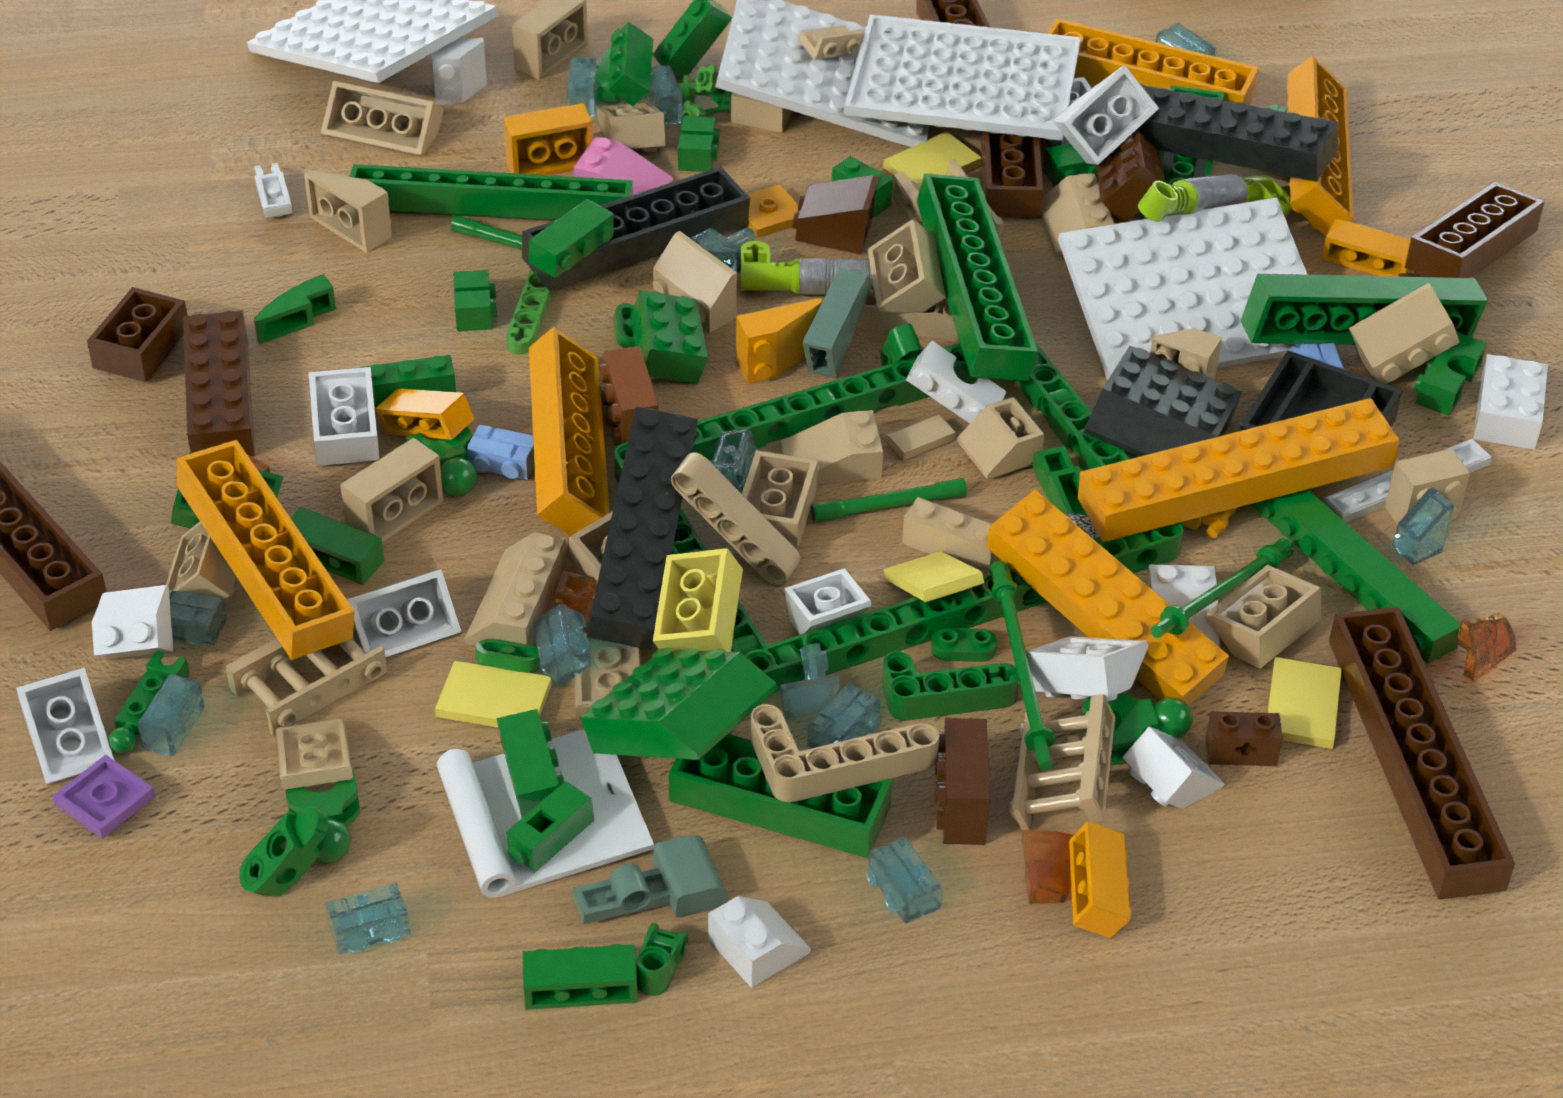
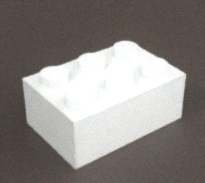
[1473,354,1548,450]

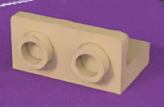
[798,25,865,60]

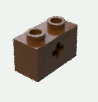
[1205,711,1283,766]

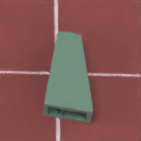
[803,268,870,379]

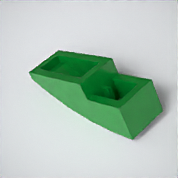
[254,274,336,344]
[1031,445,1087,515]

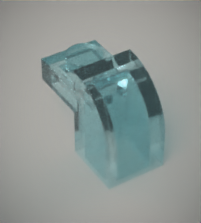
[690,227,755,273]
[780,643,839,719]

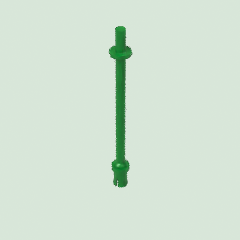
[1151,538,1294,638]
[989,561,1055,771]

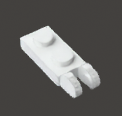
[254,163,293,218]

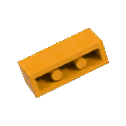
[1321,218,1411,277]
[375,388,475,440]
[1069,821,1132,939]

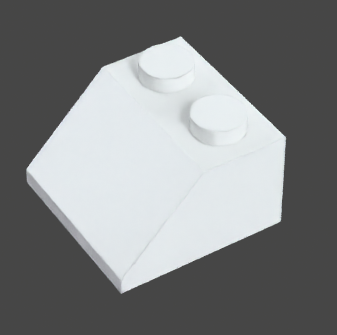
[431,38,487,105]
[784,568,871,635]
[92,585,173,659]
[1122,727,1225,809]
[708,896,811,988]

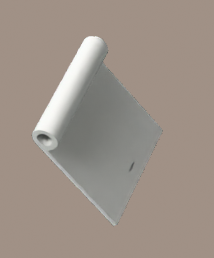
[437,729,654,898]

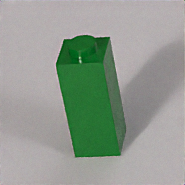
[506,781,594,872]

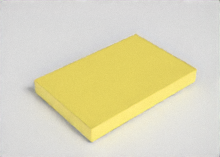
[883,132,982,183]
[883,551,984,602]
[1267,657,1342,749]
[435,661,552,728]

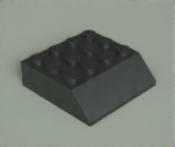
[1083,346,1242,457]
[1240,350,1402,431]

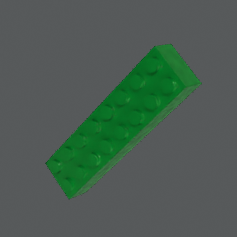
[1240,274,1488,345]

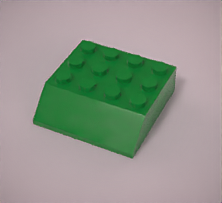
[580,647,778,760]

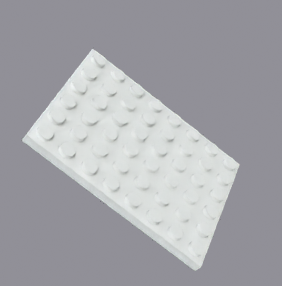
[247,0,499,83]
[715,0,929,147]
[844,14,1081,140]
[1058,198,1307,381]

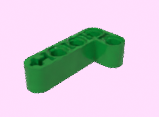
[882,651,1019,721]

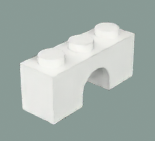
[906,341,1007,423]

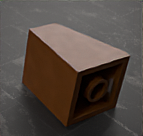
[792,175,879,255]

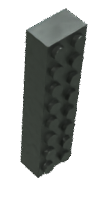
[1131,83,1338,182]
[522,166,750,292]
[587,406,698,650]

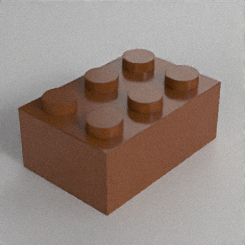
[599,346,659,446]

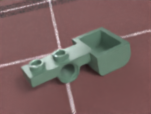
[572,835,728,924]

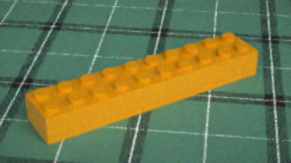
[1078,398,1400,542]

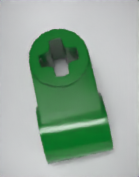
[880,323,923,366]
[636,923,689,996]

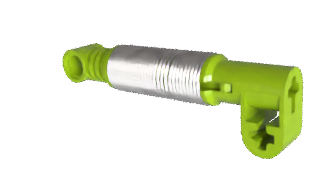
[1138,174,1293,222]
[741,241,874,295]

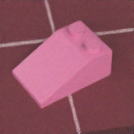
[573,137,673,195]

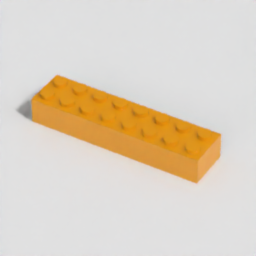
[1047,18,1259,105]
[1287,56,1354,237]
[529,327,610,537]
[177,440,355,660]
[986,489,1229,706]

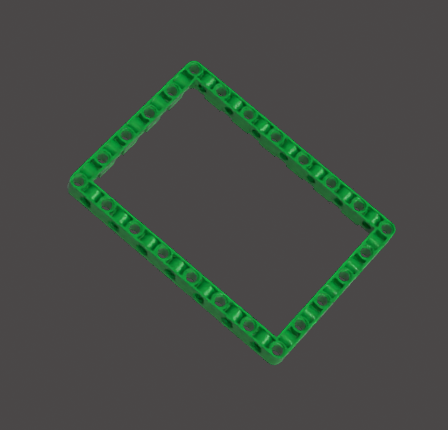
[614,342,1184,693]

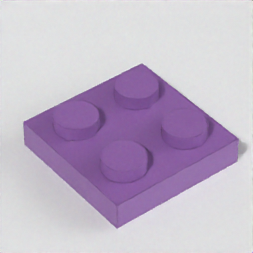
[52,754,155,839]

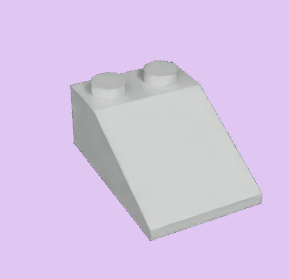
[1053,66,1159,165]
[308,367,379,466]
[1146,565,1220,647]
[16,668,114,785]

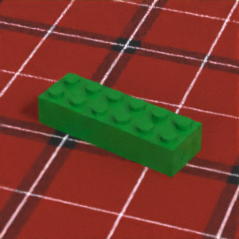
[668,734,892,859]

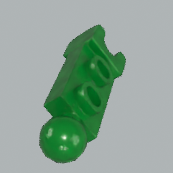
[108,651,190,754]

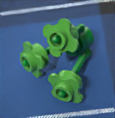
[676,65,733,118]

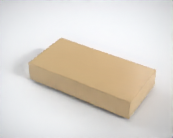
[887,415,956,461]

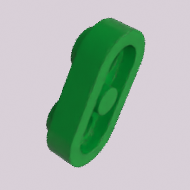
[613,303,635,348]
[931,628,998,662]
[475,639,541,673]

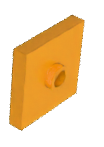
[746,184,799,238]

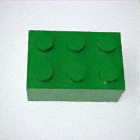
[630,290,708,384]

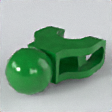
[406,426,477,497]
[1082,693,1193,765]
[286,771,360,863]

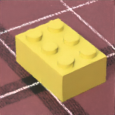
[653,548,743,652]

